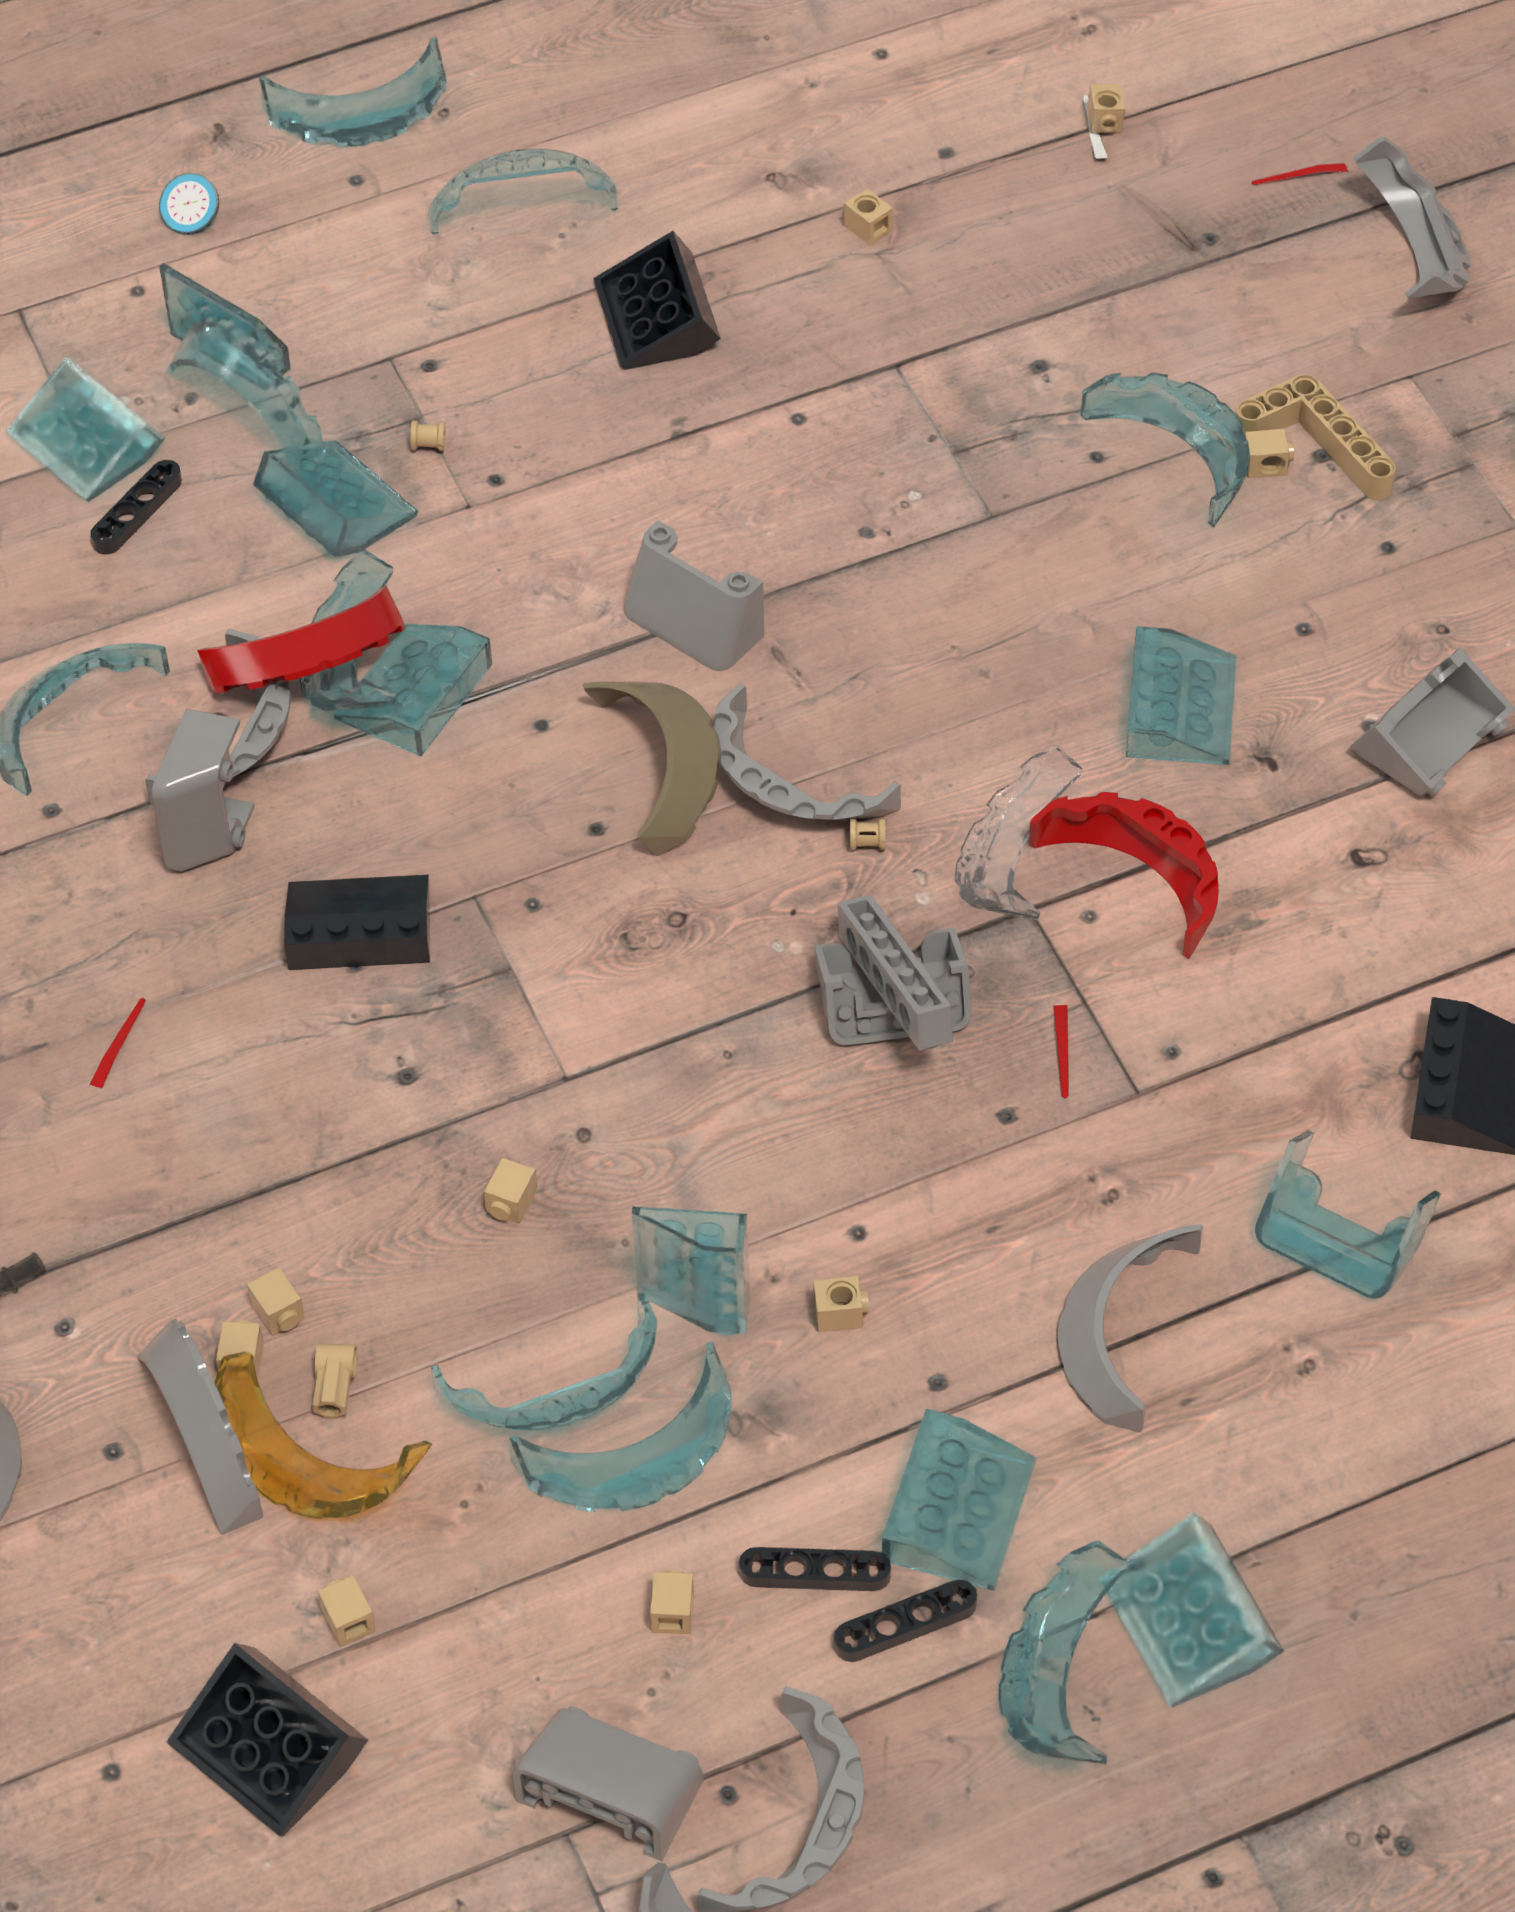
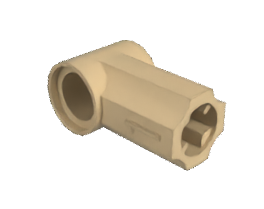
[313,1343,357,1419]

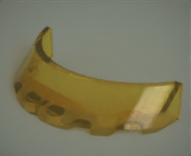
[214,1351,432,1519]

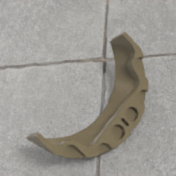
[583,682,721,856]

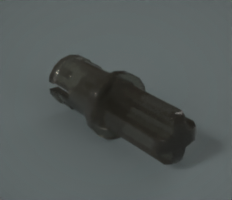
[0,1252,46,1297]

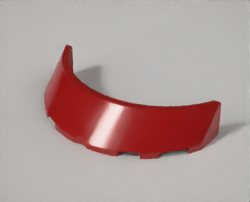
[197,586,406,693]
[1029,792,1219,959]

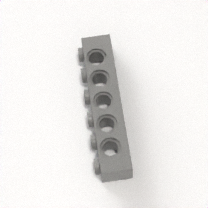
[838,894,953,1051]

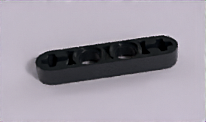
[90,460,182,555]
[739,1547,891,1591]
[834,1579,977,1662]

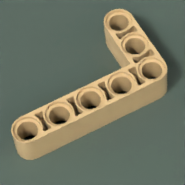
[1235,374,1395,500]

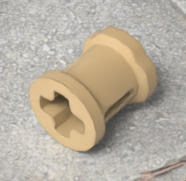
[410,420,446,451]
[850,818,885,850]

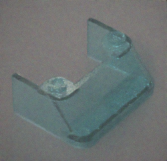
[1255,1130,1441,1299]

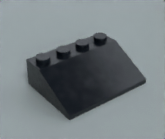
[593,231,721,370]
[284,874,430,970]
[1410,997,1515,1155]
[167,1643,368,1836]

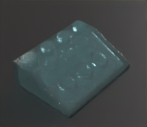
[159,263,291,391]
[6,356,166,502]
[253,440,418,557]
[334,624,492,757]
[1126,626,1236,765]
[632,1206,750,1335]
[882,1409,1036,1591]
[1099,1513,1284,1707]

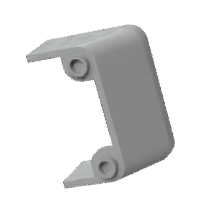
[152,709,255,872]

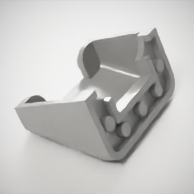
[625,520,764,671]
[1351,648,1515,797]
[814,928,972,1045]
[513,1706,703,1861]

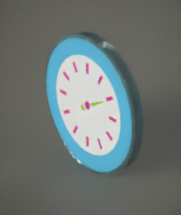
[159,173,219,235]

